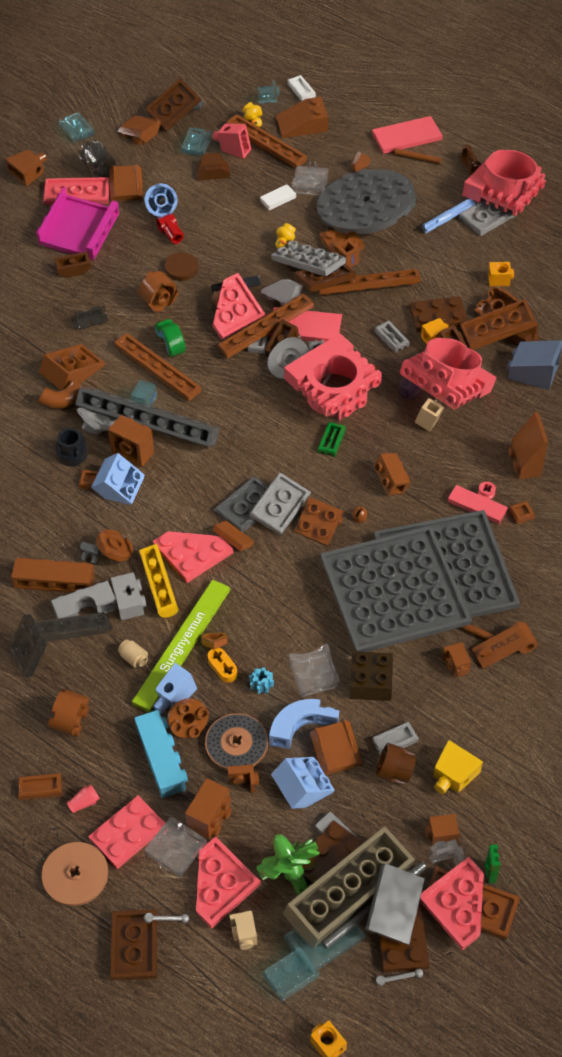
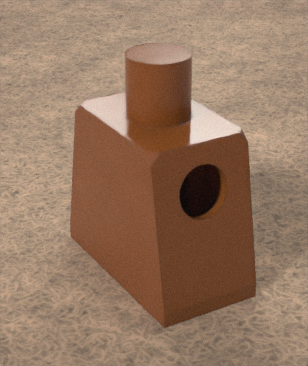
[6,150,47,186]

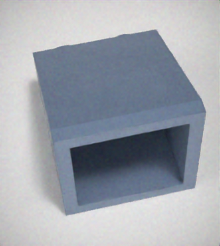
[506,340,562,390]

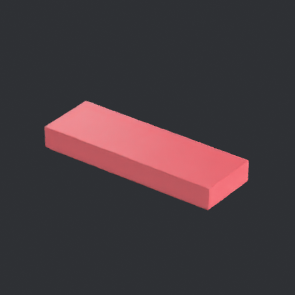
[448,485,508,524]

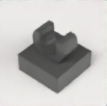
[80,541,104,564]

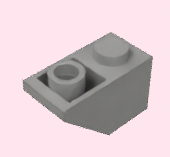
[261,279,303,306]

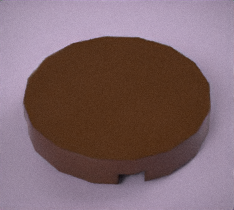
[165,253,198,281]

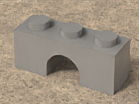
[51,581,117,629]

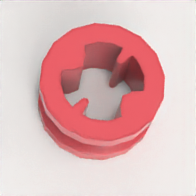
[478,482,496,499]

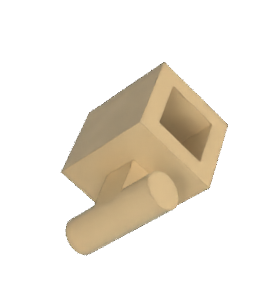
[414,398,444,432]

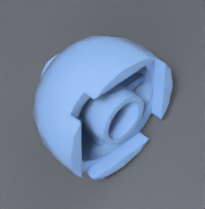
[144,183,178,217]

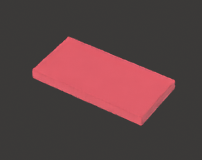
[372,116,442,154]
[43,177,110,205]
[269,307,342,342]

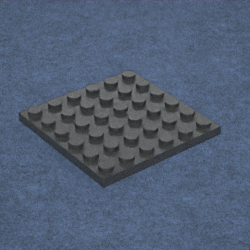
[374,510,520,618]
[320,526,472,652]

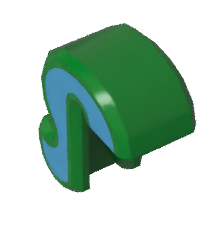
[154,319,186,357]

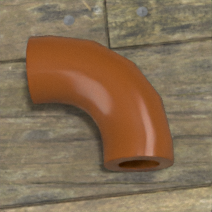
[37,381,82,409]

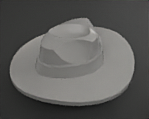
[268,337,309,379]
[77,408,117,435]

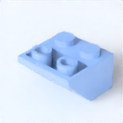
[91,453,145,505]
[271,757,335,809]

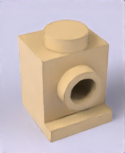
[229,911,257,950]

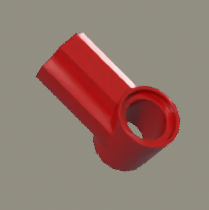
[156,213,184,245]

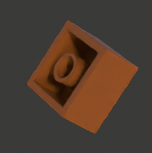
[108,415,154,467]
[185,778,232,843]

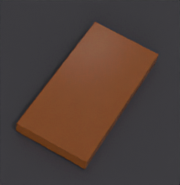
[460,299,537,350]
[421,866,520,940]

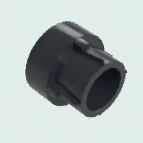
[55,428,88,466]

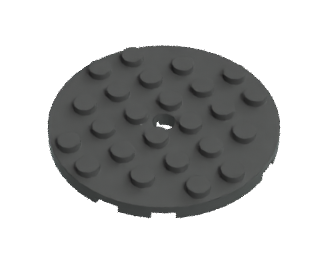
[317,169,415,234]

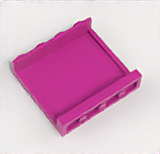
[36,187,119,260]

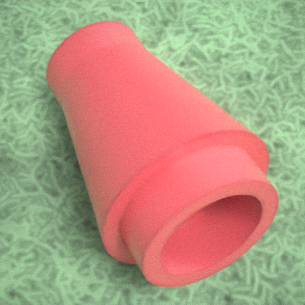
[67,784,100,813]

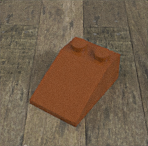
[276,97,328,138]
[39,344,105,390]
[508,412,548,479]

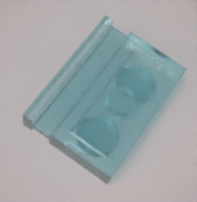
[59,112,95,142]
[181,127,212,156]
[262,947,320,1002]

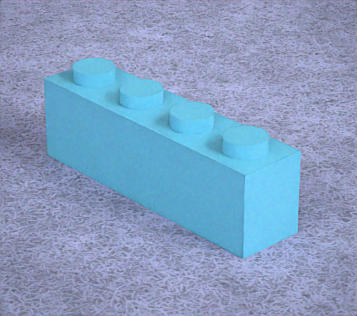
[134,710,188,798]

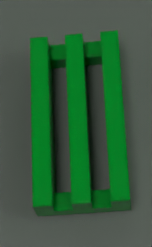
[317,422,346,457]
[485,844,500,884]

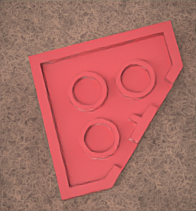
[212,273,266,340]
[153,531,234,583]
[196,837,261,929]
[419,857,484,951]

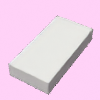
[287,75,316,101]
[260,185,296,210]

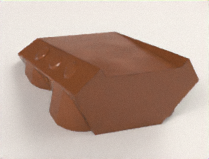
[118,115,161,145]
[109,164,143,201]
[474,287,518,316]
[310,720,363,775]

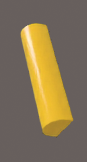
[139,544,178,618]

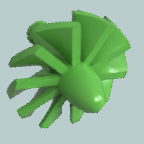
[257,834,319,896]

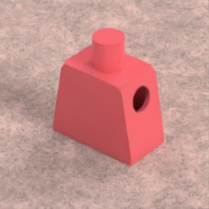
[213,124,251,159]

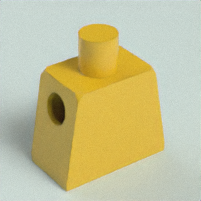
[433,740,483,794]

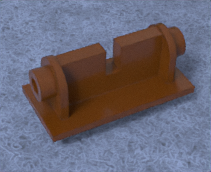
[457,144,481,175]

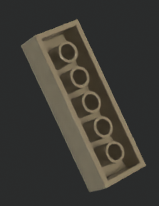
[283,826,415,949]

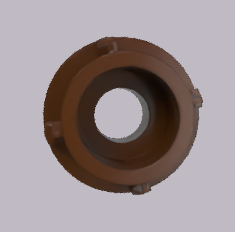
[376,742,416,785]

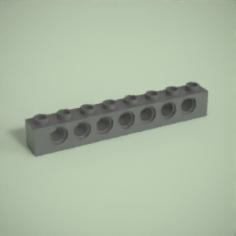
[76,386,220,446]

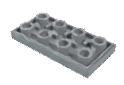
[271,241,346,276]

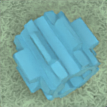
[249,668,274,694]

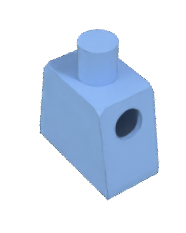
[153,663,197,714]

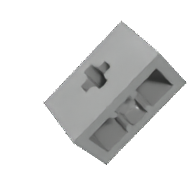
[111,572,146,620]

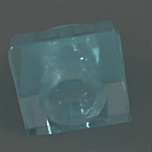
[258,80,280,103]

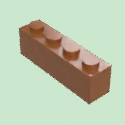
[11,558,95,593]

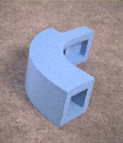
[269,699,339,749]

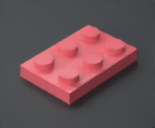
[88,795,167,869]

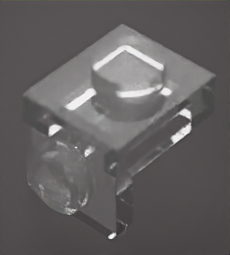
[429,839,465,866]

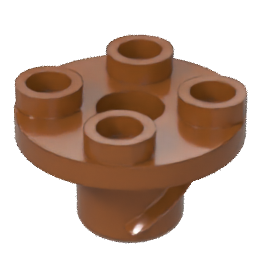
[167,698,209,738]

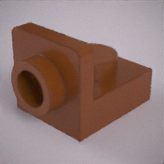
[228,764,259,793]

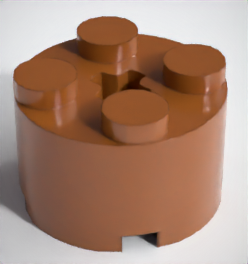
[137,271,178,312]
[48,688,90,736]

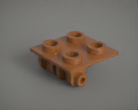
[294,497,344,546]

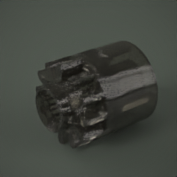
[79,139,116,178]

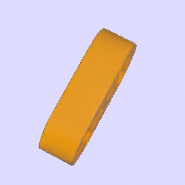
[208,648,237,683]

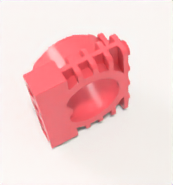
[462,150,546,216]
[284,333,382,420]
[400,338,497,409]

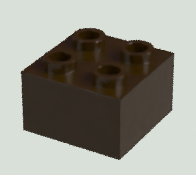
[350,651,393,701]

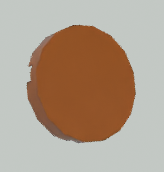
[96,529,133,561]

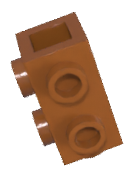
[374,453,411,495]

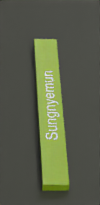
[132,580,230,713]

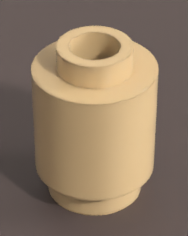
[118,639,148,668]

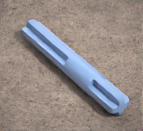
[421,199,476,233]

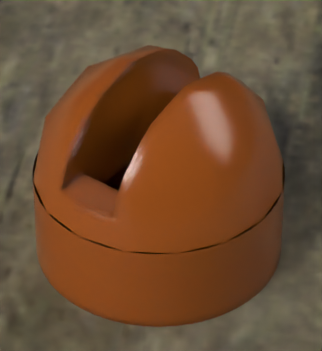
[352,506,367,523]

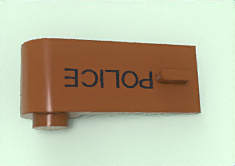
[472,622,538,669]

